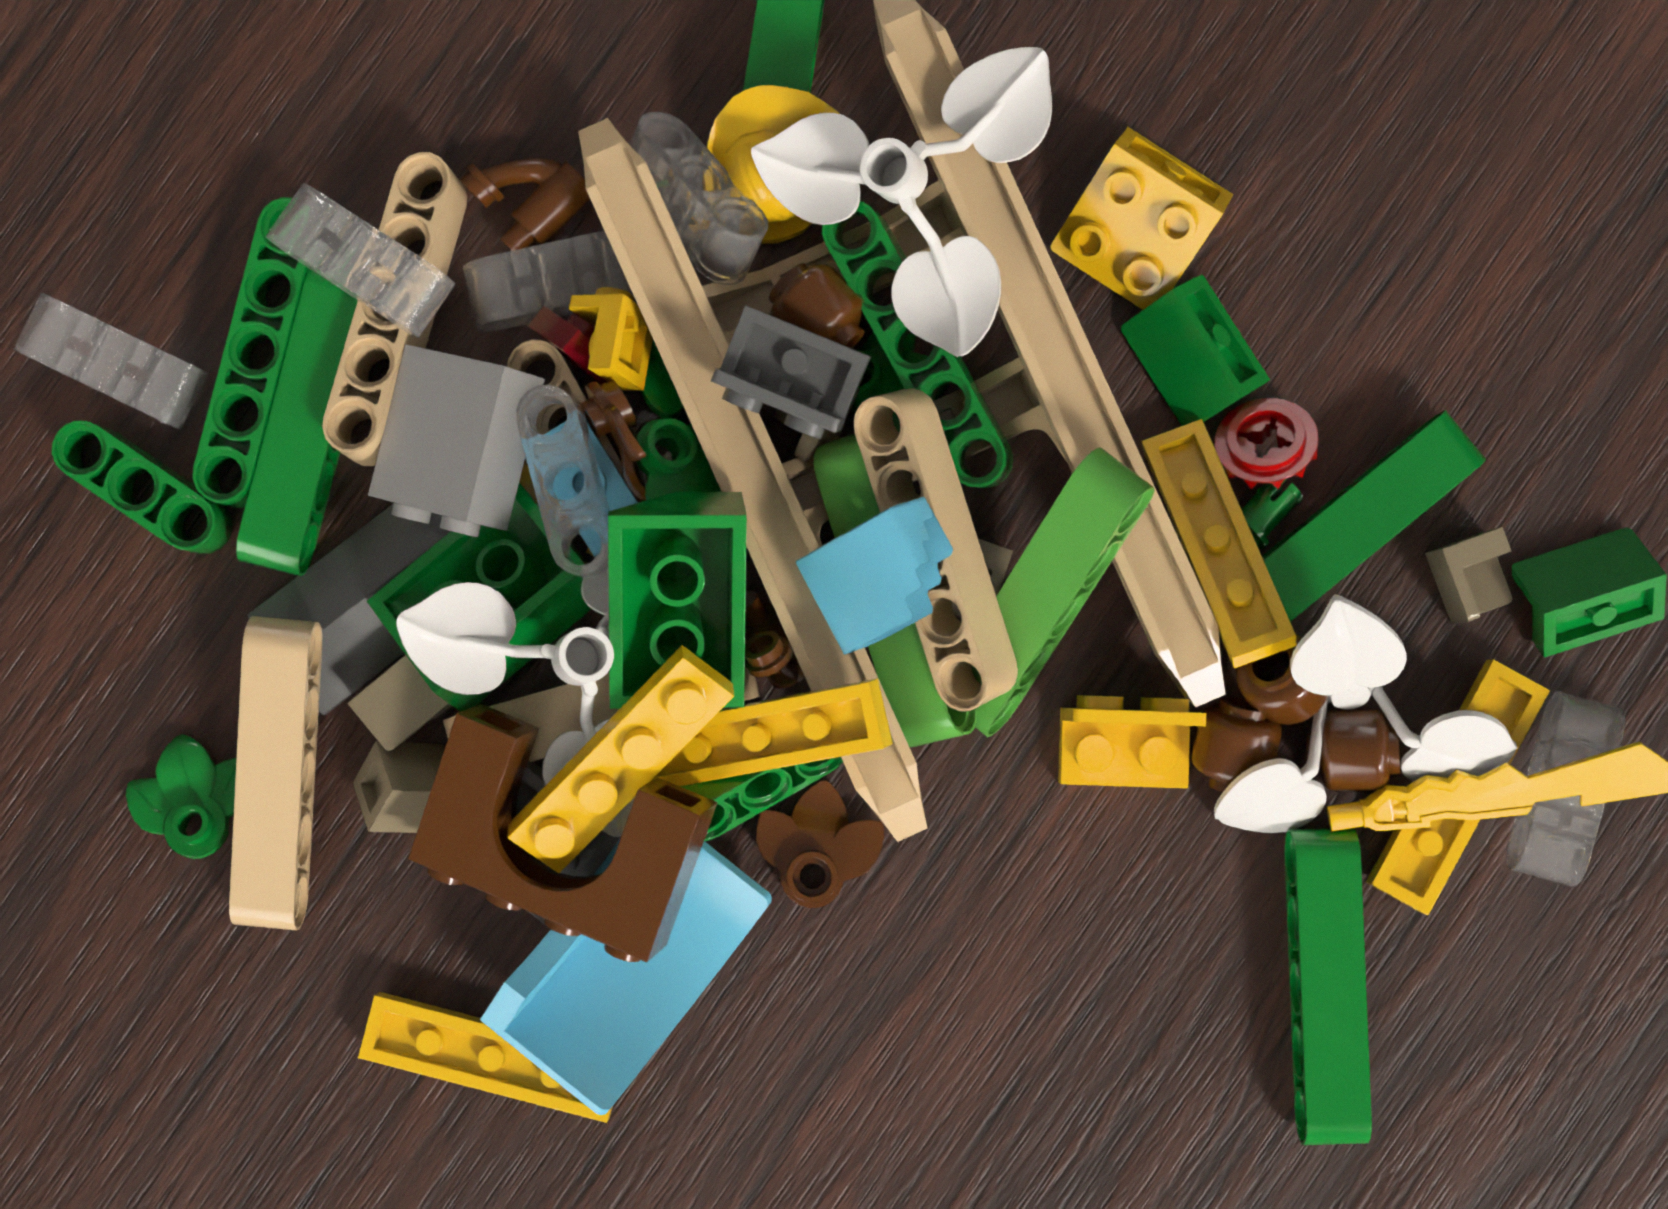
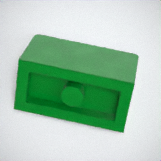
[1121,274,1270,426]
[1512,527,1667,658]

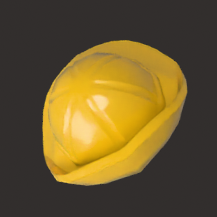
[703,85,840,244]

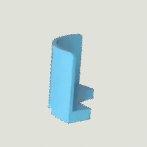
[480,838,772,1115]

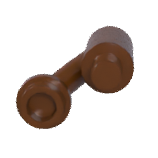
[460,157,590,257]
[745,590,805,688]

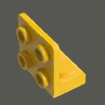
[1051,127,1234,310]
[1058,695,1206,788]

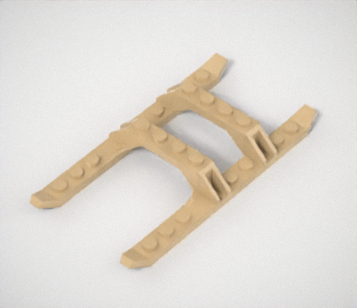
[578,0,1225,842]

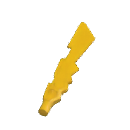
[1327,741,1668,831]

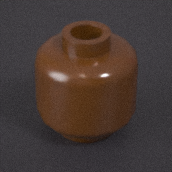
[768,263,864,349]
[1236,633,1328,725]
[1191,695,1282,792]
[1306,708,1401,792]

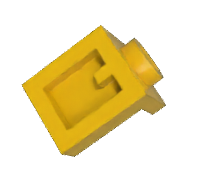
[569,287,653,391]

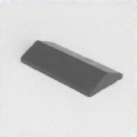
[247,504,450,715]

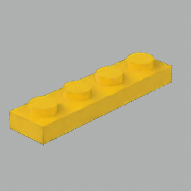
[1142,419,1297,668]
[507,645,734,873]
[1366,659,1550,915]
[650,678,893,786]
[358,992,613,1123]

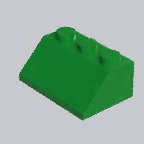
[366,482,591,712]
[608,492,747,709]

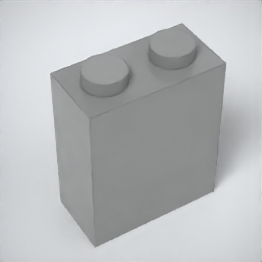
[368,344,545,537]

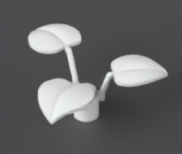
[751,47,1052,357]
[396,548,635,837]
[1214,594,1518,833]

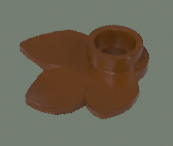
[580,379,646,500]
[756,780,884,908]

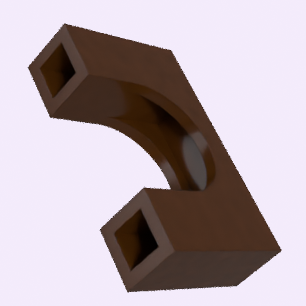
[408,704,718,962]

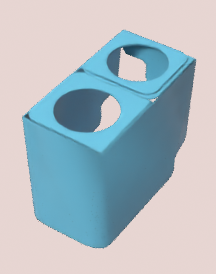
[796,497,953,655]

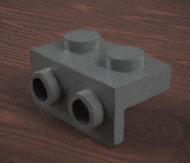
[711,305,871,439]

